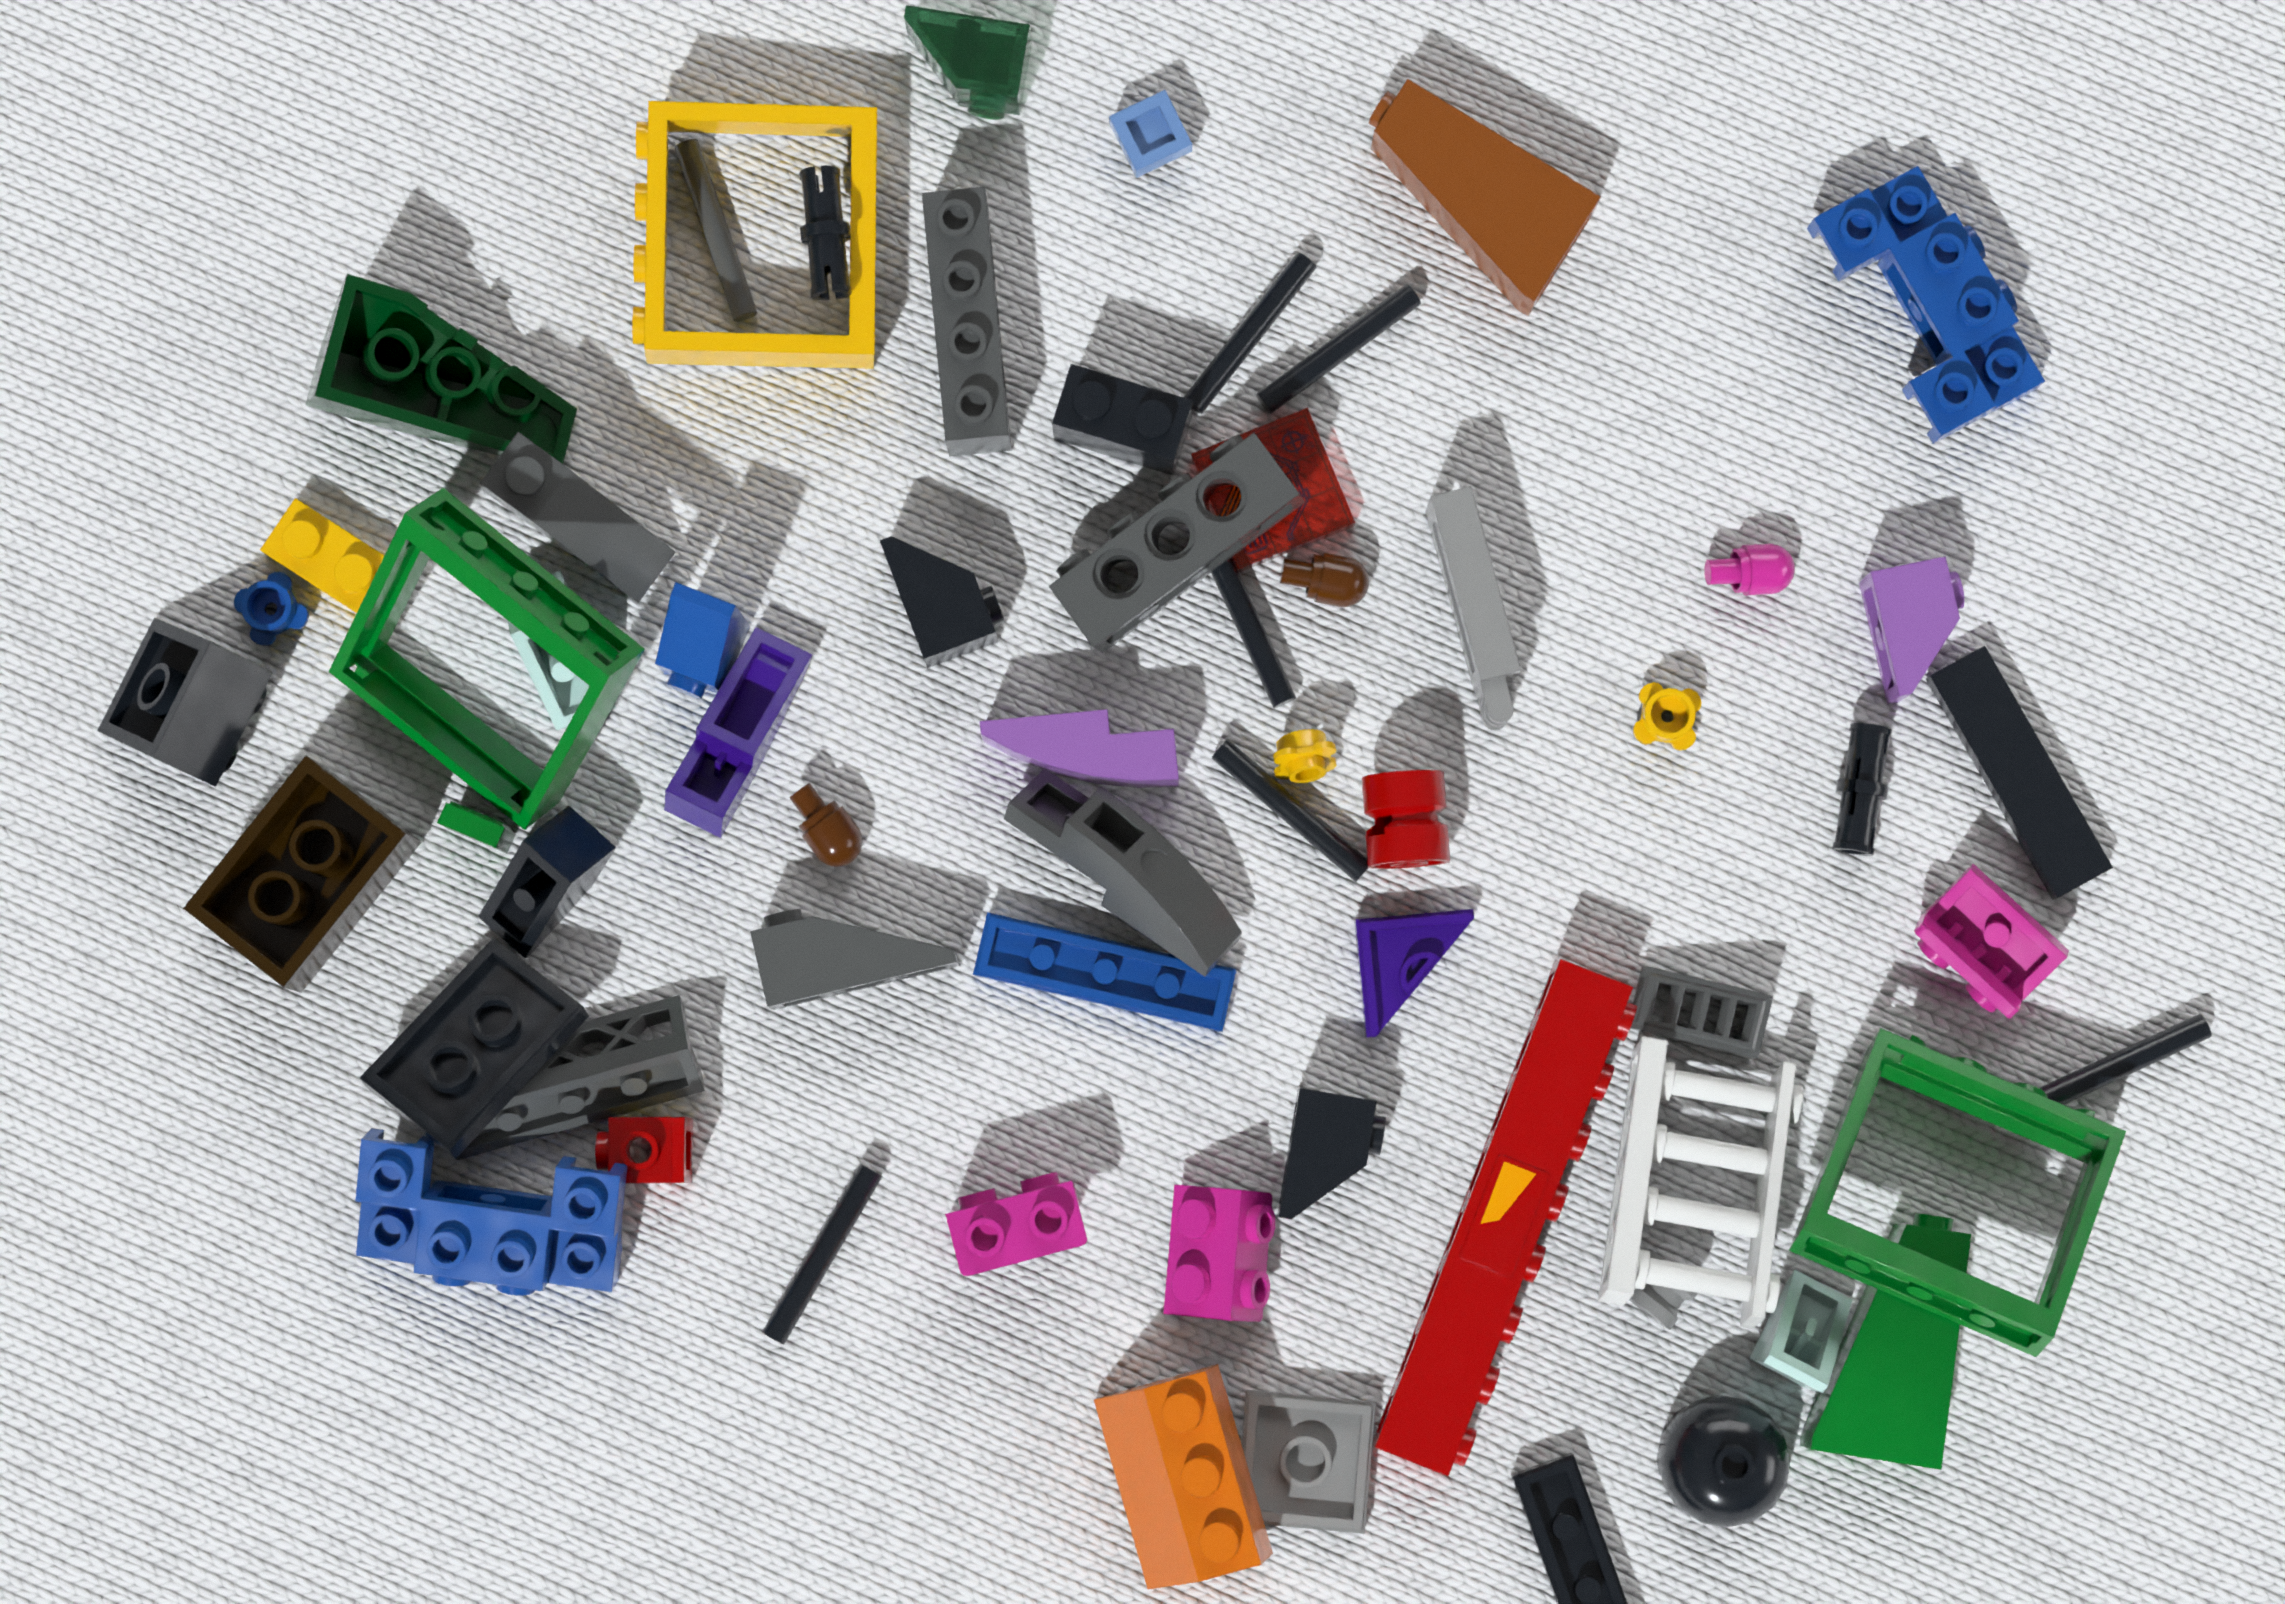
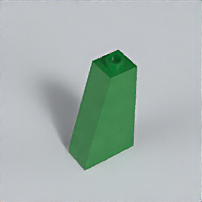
[1800,1213,1971,1470]

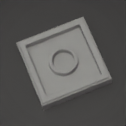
[1241,1390,1376,1534]

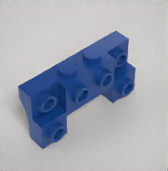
[1807,166,2045,444]
[355,1128,628,1296]

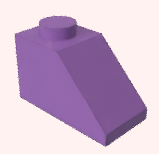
[1859,556,1965,705]

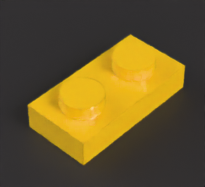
[260,498,384,613]

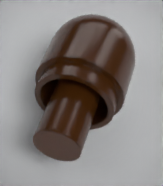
[1279,553,1369,607]
[789,783,863,867]

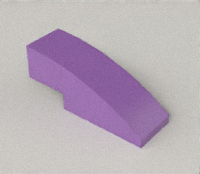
[980,709,1179,788]

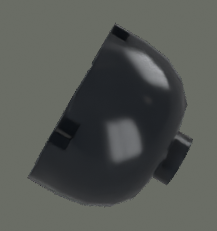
[1656,1395,1790,1528]

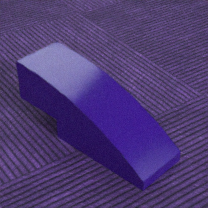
[664,627,812,838]

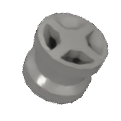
[1629,1249,1698,1330]

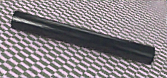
[1183,252,1317,414]
[1256,284,1421,415]
[1211,557,1296,708]
[1212,739,1368,882]
[2039,1014,2212,1105]
[762,1164,883,1345]

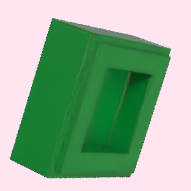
[437,801,516,854]

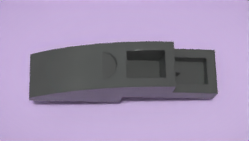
[1004,768,1242,977]

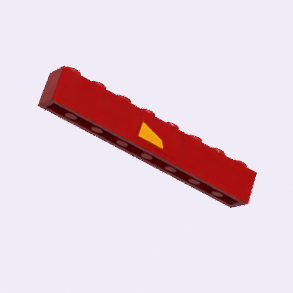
[1372,959,1637,1477]

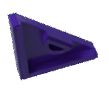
[1354,909,1474,1038]

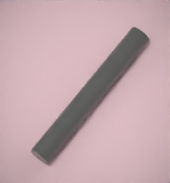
[674,139,758,322]

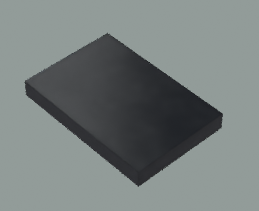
[359,937,589,1159]

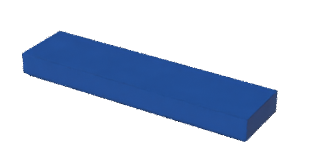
[973,912,1237,1032]

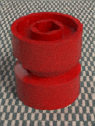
[1362,770,1450,869]

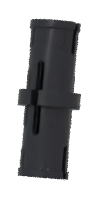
[799,165,852,301]
[1832,723,1892,856]

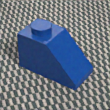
[655,582,750,699]

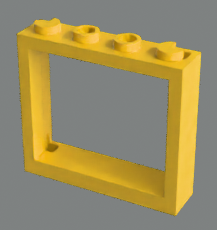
[632,101,877,369]

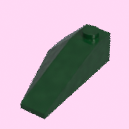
[305,273,577,464]

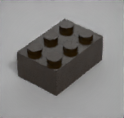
[183,755,422,993]

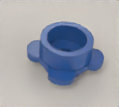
[234,572,309,646]

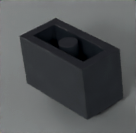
[1052,364,1193,476]

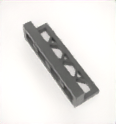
[456,995,705,1160]

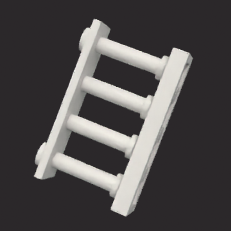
[1598,1036,1803,1329]

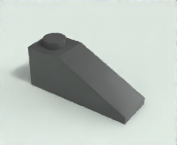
[480,432,676,603]
[750,909,960,1010]

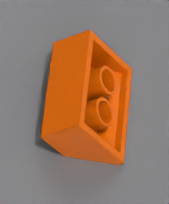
[1094,1364,1273,1589]

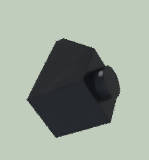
[880,536,1005,668]
[478,806,616,958]
[1277,1088,1386,1219]

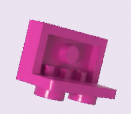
[1914,864,2069,1019]
[945,1172,1087,1276]
[1163,1184,1275,1322]

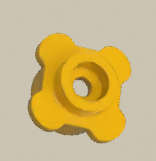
[1633,682,1702,751]
[1273,729,1337,783]

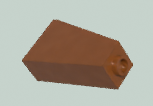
[1368,79,1601,317]

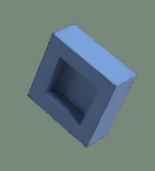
[1109,90,1193,178]

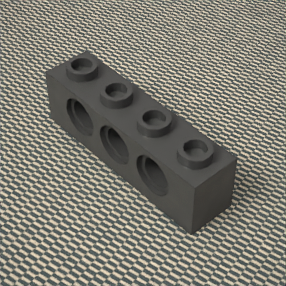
[922,187,1012,457]
[1049,433,1305,653]

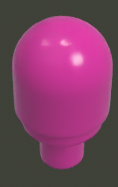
[1704,544,1795,596]

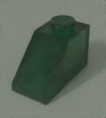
[904,5,1032,120]

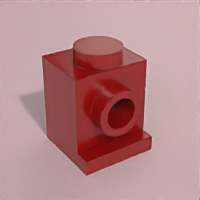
[595,1117,693,1184]

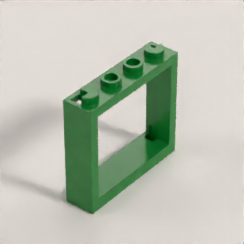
[329,488,645,830]
[1789,1028,2126,1357]

